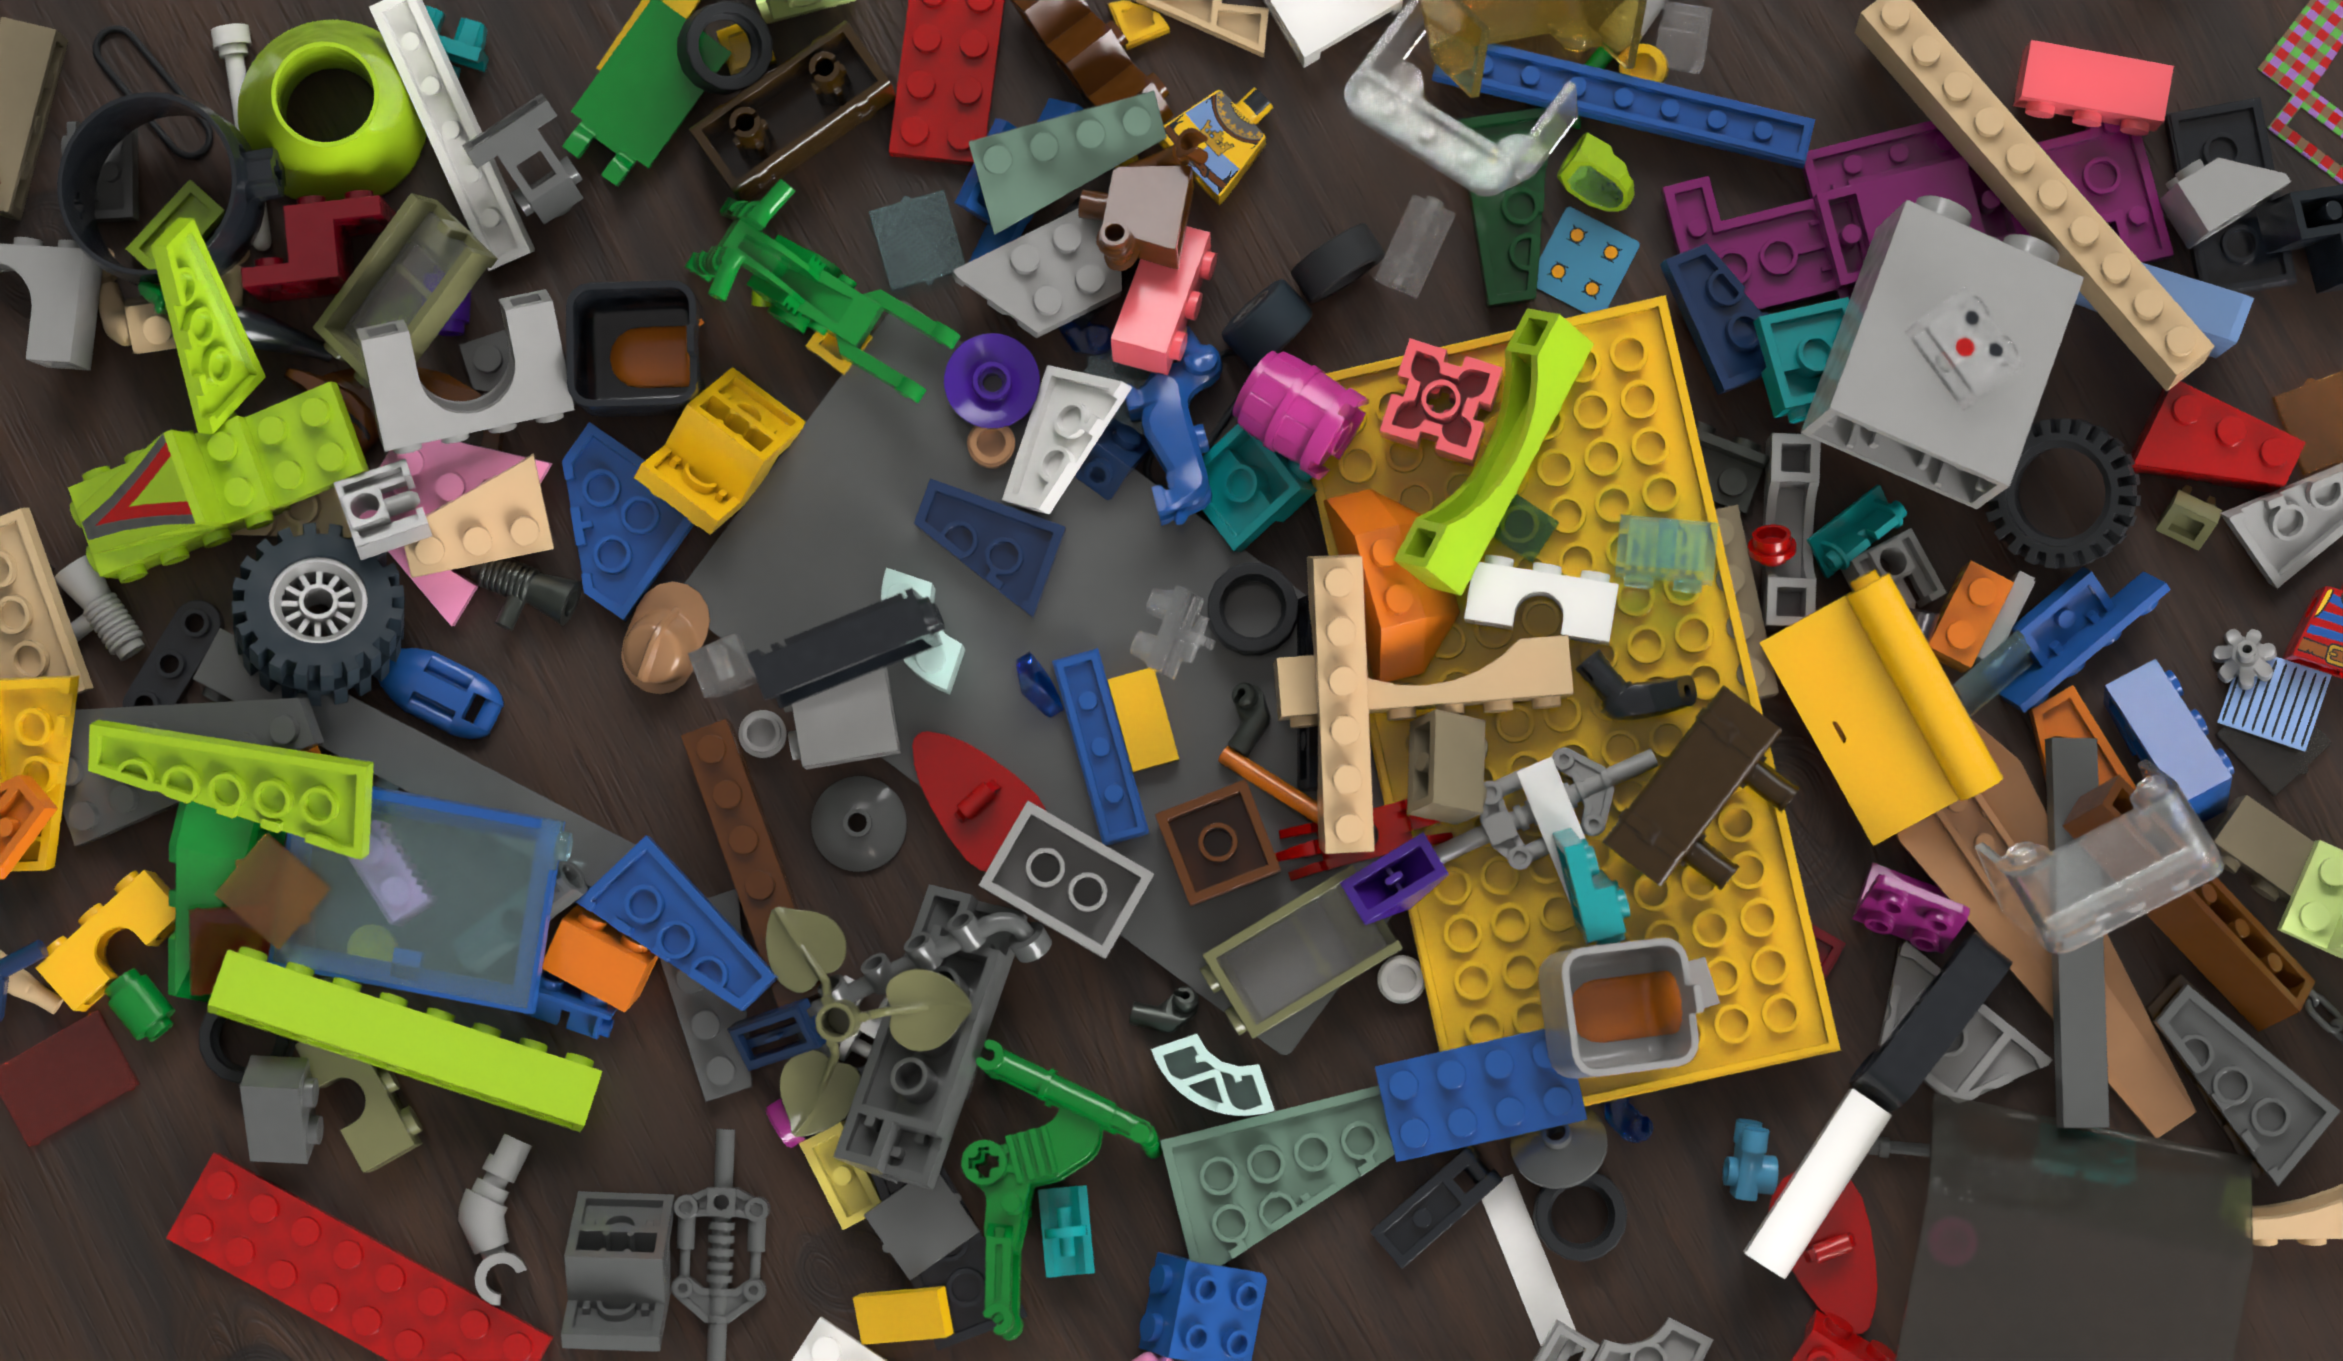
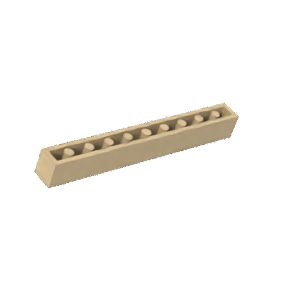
[1855,0,2214,391]

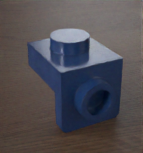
[1074,418,1150,500]

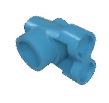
[1722,1118,1779,1201]

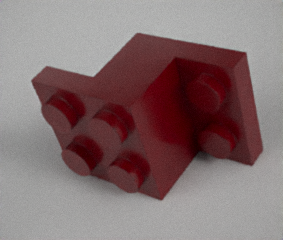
[241,190,396,304]

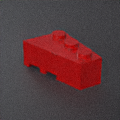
[2131,381,2306,492]

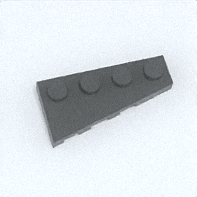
[2153,984,2341,1186]

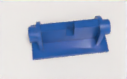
[524,969,618,1039]

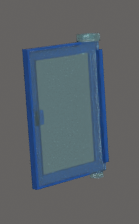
[268,786,573,1014]

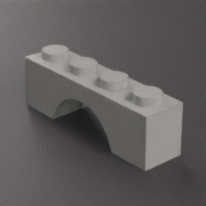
[1760,433,1821,632]

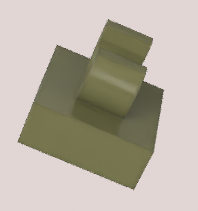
[2155,485,2222,551]

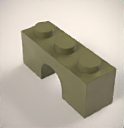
[295,1042,423,1173]

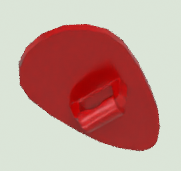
[912,731,1047,872]
[1768,1170,1878,1334]

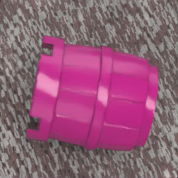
[1232,351,1369,480]

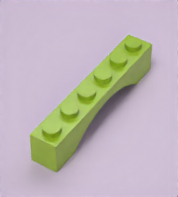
[1394,308,1594,596]

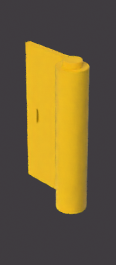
[1759,569,2004,846]

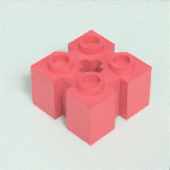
[1379,338,1503,467]

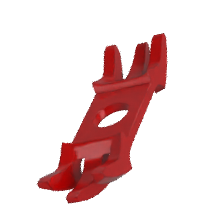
[1275,798,1453,881]

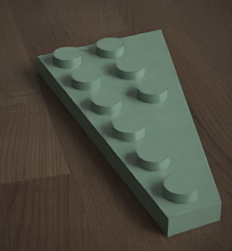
[1160,1085,1395,1266]

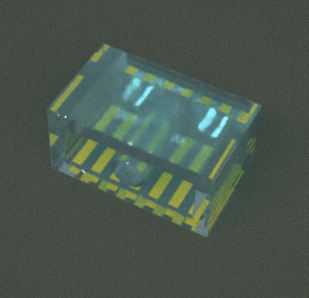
[1615,515,1718,593]

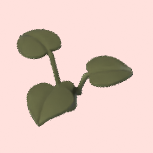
[766,907,972,1137]

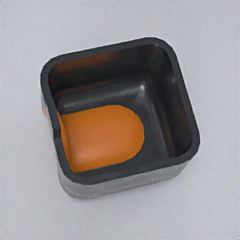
[566,280,705,417]

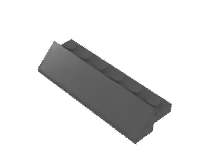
[833,884,1028,1191]

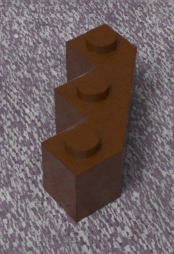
[1010,0,1174,123]

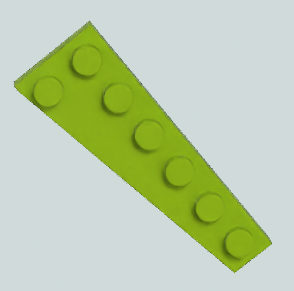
[88,720,374,860]

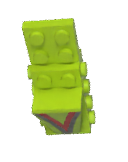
[68,381,369,583]

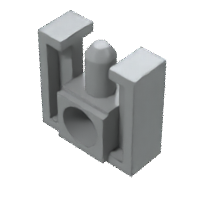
[334,459,433,560]
[1841,528,1947,609]

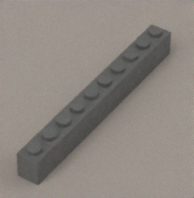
[193,628,636,890]

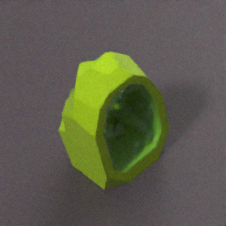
[1556,132,1634,212]

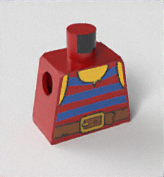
[2282,583,2343,679]

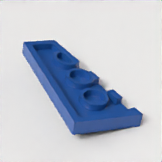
[576,835,778,1011]

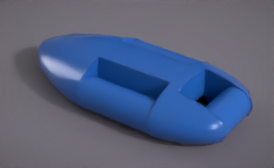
[378,648,504,739]

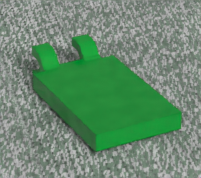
[562,0,732,187]

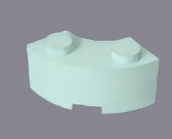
[881,568,966,695]
[1151,1034,1275,1116]

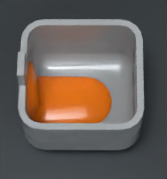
[1538,938,1704,1079]

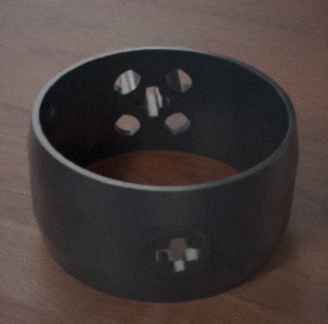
[57,92,287,286]

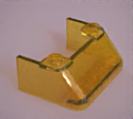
[1419,0,1647,98]

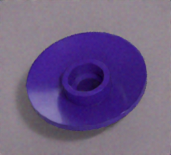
[944,333,1040,429]

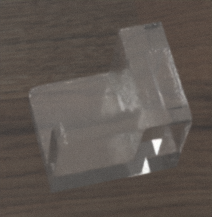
[1656,1,1713,74]
[688,634,757,698]

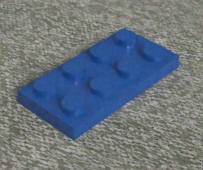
[1375,1029,1587,1162]

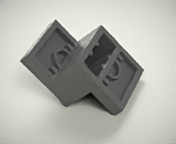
[561,1191,675,1352]

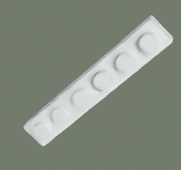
[369,0,536,271]

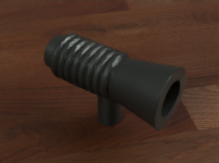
[470,558,582,631]

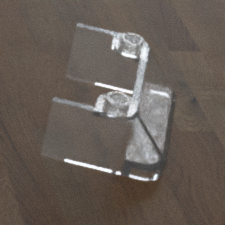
[1344,0,1578,197]
[1975,759,2224,954]

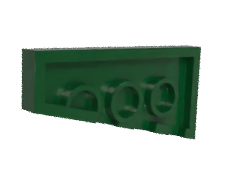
[1457,107,1552,308]

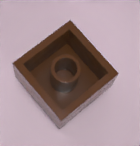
[1155,779,1281,908]

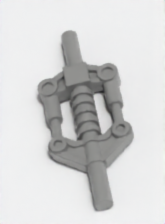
[1433,747,1659,870]

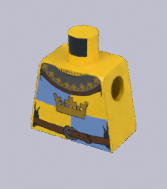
[1159,87,1273,206]

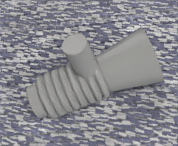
[54,555,145,661]

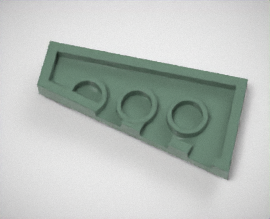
[969,90,1167,235]

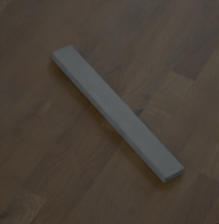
[2045,737,2109,1128]

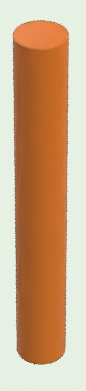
[1218,746,1318,824]

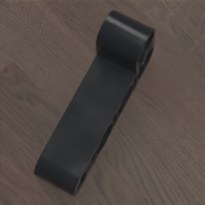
[1849,931,2013,1113]

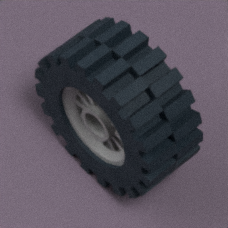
[231,523,405,706]

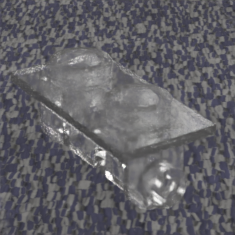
[1374,194,1456,299]

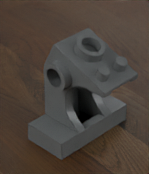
[462,93,583,224]

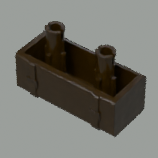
[689,20,896,201]
[1602,685,1800,890]

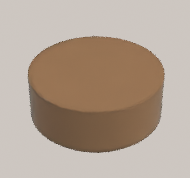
[967,426,1016,469]

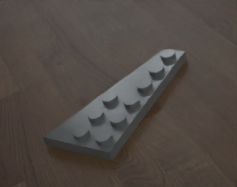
[62,697,324,846]

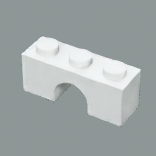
[1464,555,1619,646]

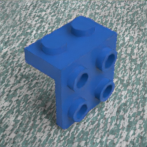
[1139,1252,1267,1361]

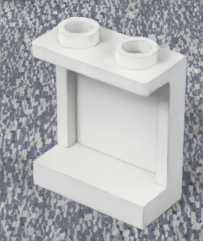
[1263,0,1403,68]

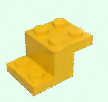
[634,367,806,535]

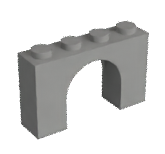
[0,237,103,371]
[356,289,575,454]

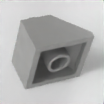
[2159,158,2291,249]

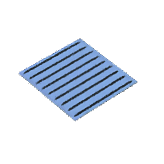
[2217,652,2332,752]

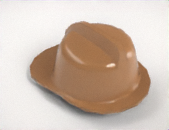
[621,582,710,694]

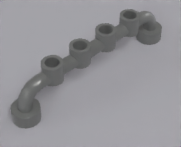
[797,910,1052,1058]

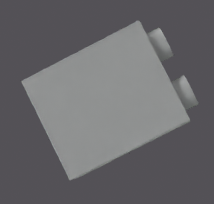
[1800,196,2084,509]

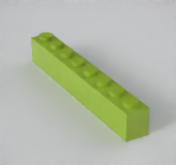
[208,947,602,1132]

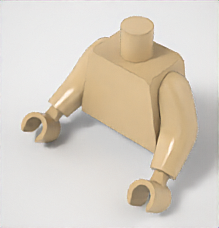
[98,249,250,354]

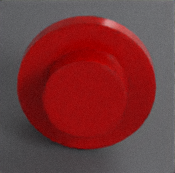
[1748,524,1797,567]

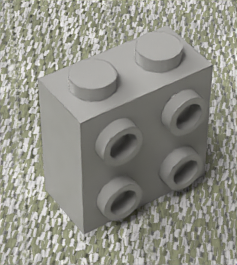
[784,667,901,770]

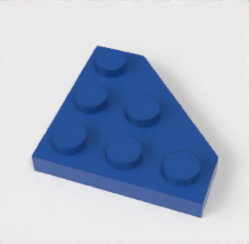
[562,422,694,622]

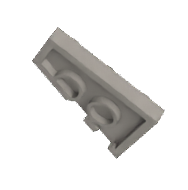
[2220,463,2343,589]

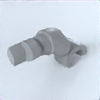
[458,1133,532,1306]

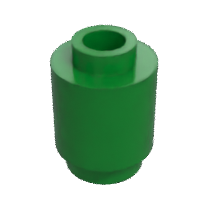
[104,968,175,1042]

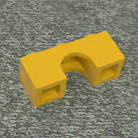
[36,870,176,1012]

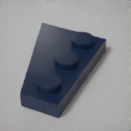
[914,478,1066,619]

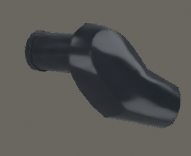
[1575,649,1697,720]

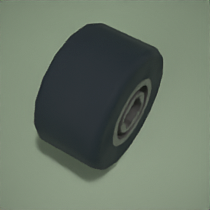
[1222,279,1313,369]

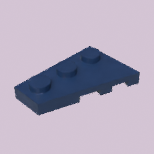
[1660,243,1769,395]

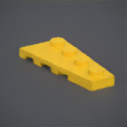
[0,675,80,872]

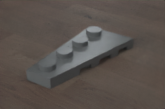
[659,889,753,1102]

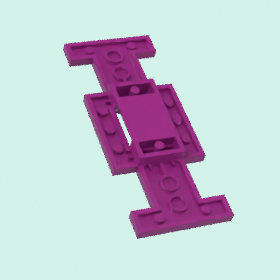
[1661,121,2174,311]

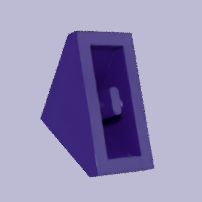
[1340,833,1449,925]

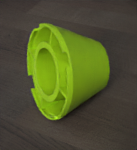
[237,20,427,201]

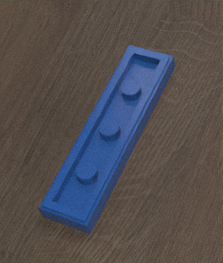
[1052,648,1150,846]

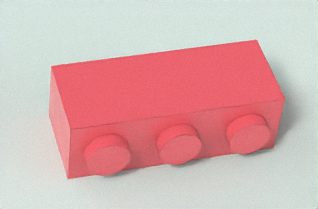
[2013,40,2174,136]
[1111,226,1217,375]

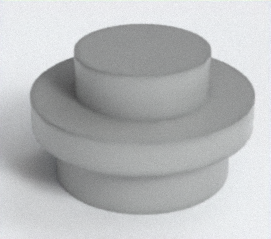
[738,710,787,758]

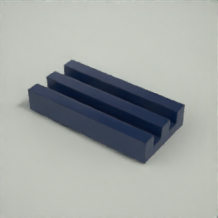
[727,998,827,1071]

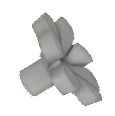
[2212,629,2277,690]

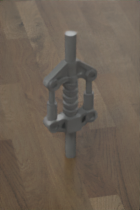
[671,1129,771,1361]

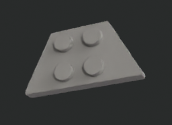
[952,209,1122,338]
[1878,941,2053,1106]

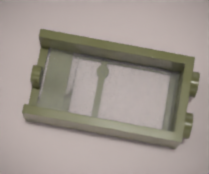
[313,193,498,389]
[1199,865,1403,1039]

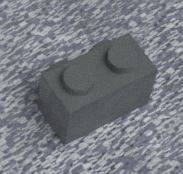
[240,1055,324,1164]

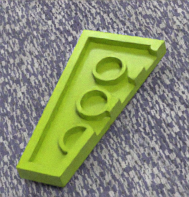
[151,218,266,434]

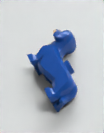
[1125,326,1222,526]

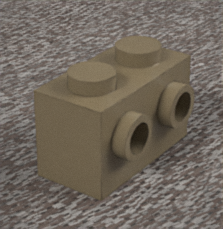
[1407,709,1488,825]

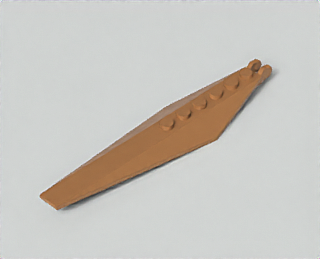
[1896,719,2197,1139]

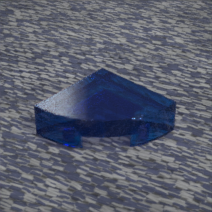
[1016,651,1064,718]

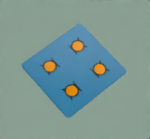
[1537,207,1640,313]

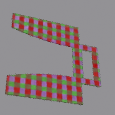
[2257,0,2343,184]

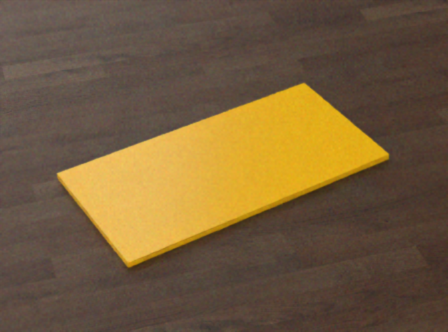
[1312,295,1841,1106]

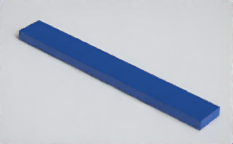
[1432,31,1815,169]

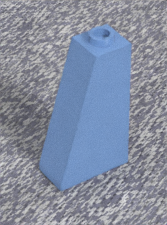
[2075,262,2254,358]

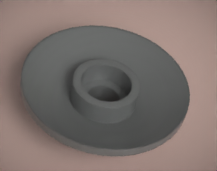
[811,776,907,872]
[1510,1106,1608,1189]

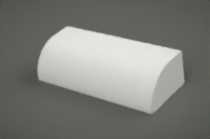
[1744,1089,1892,1279]

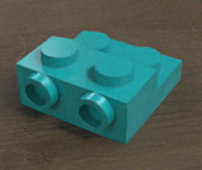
[1754,297,1850,423]
[1203,424,1317,552]
[1553,828,1631,946]

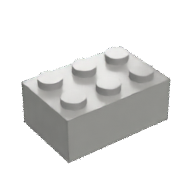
[979,801,1154,959]

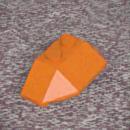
[1323,489,1460,683]

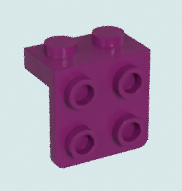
[1852,863,1970,954]

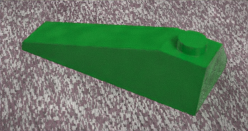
[168,801,286,1003]

